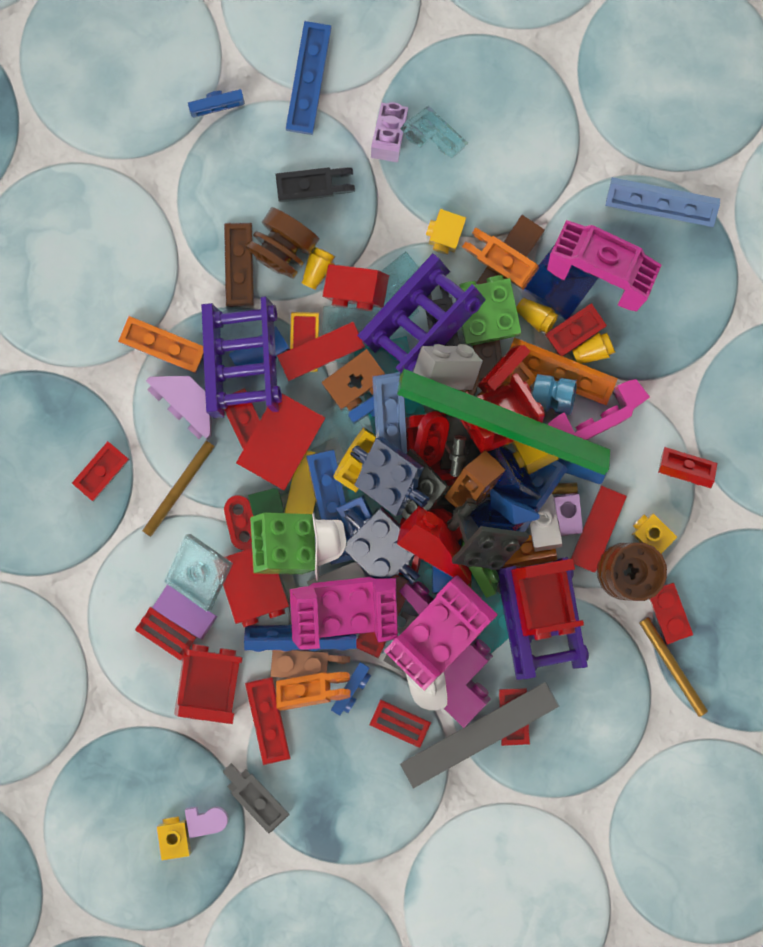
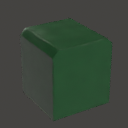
[248,488,285,517]

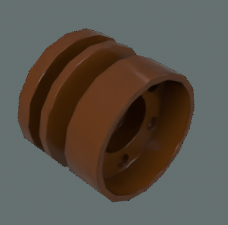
[246,207,320,279]
[597,543,667,601]

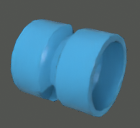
[532,374,577,416]

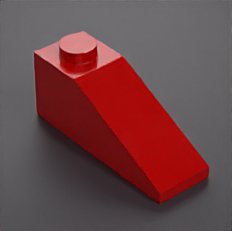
[397,506,472,585]

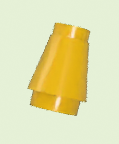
[301,247,335,290]
[516,297,558,333]
[572,332,616,364]

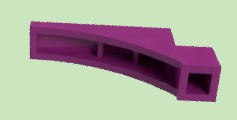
[399,581,493,728]

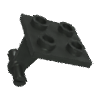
[440,415,497,477]
[401,449,454,519]
[446,498,529,570]

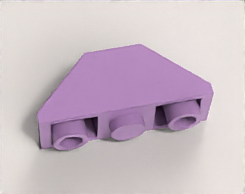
[371,102,408,162]
[146,376,212,440]

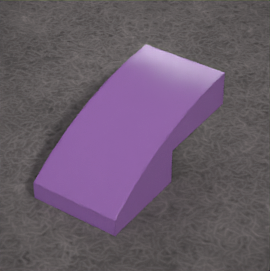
[152,584,218,640]

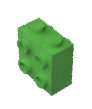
[455,275,521,346]
[250,513,316,574]

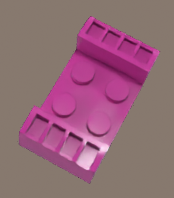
[547,220,662,312]
[547,379,650,440]
[384,575,498,691]
[290,577,398,649]

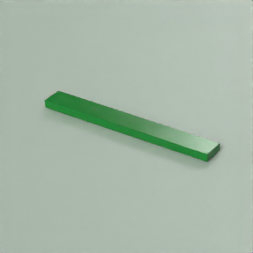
[397,369,610,475]

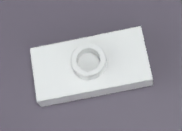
[529,494,562,552]

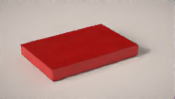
[236,393,326,491]

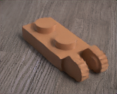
[271,650,350,678]

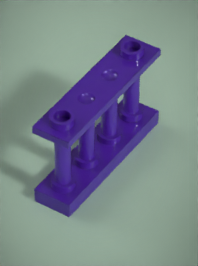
[357,253,486,373]
[201,297,282,419]
[496,557,589,680]

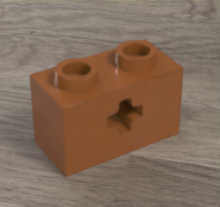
[322,349,385,412]
[445,450,505,508]

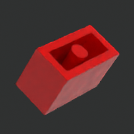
[322,264,389,311]

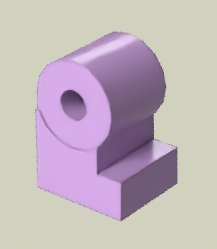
[553,493,582,536]
[185,806,229,838]

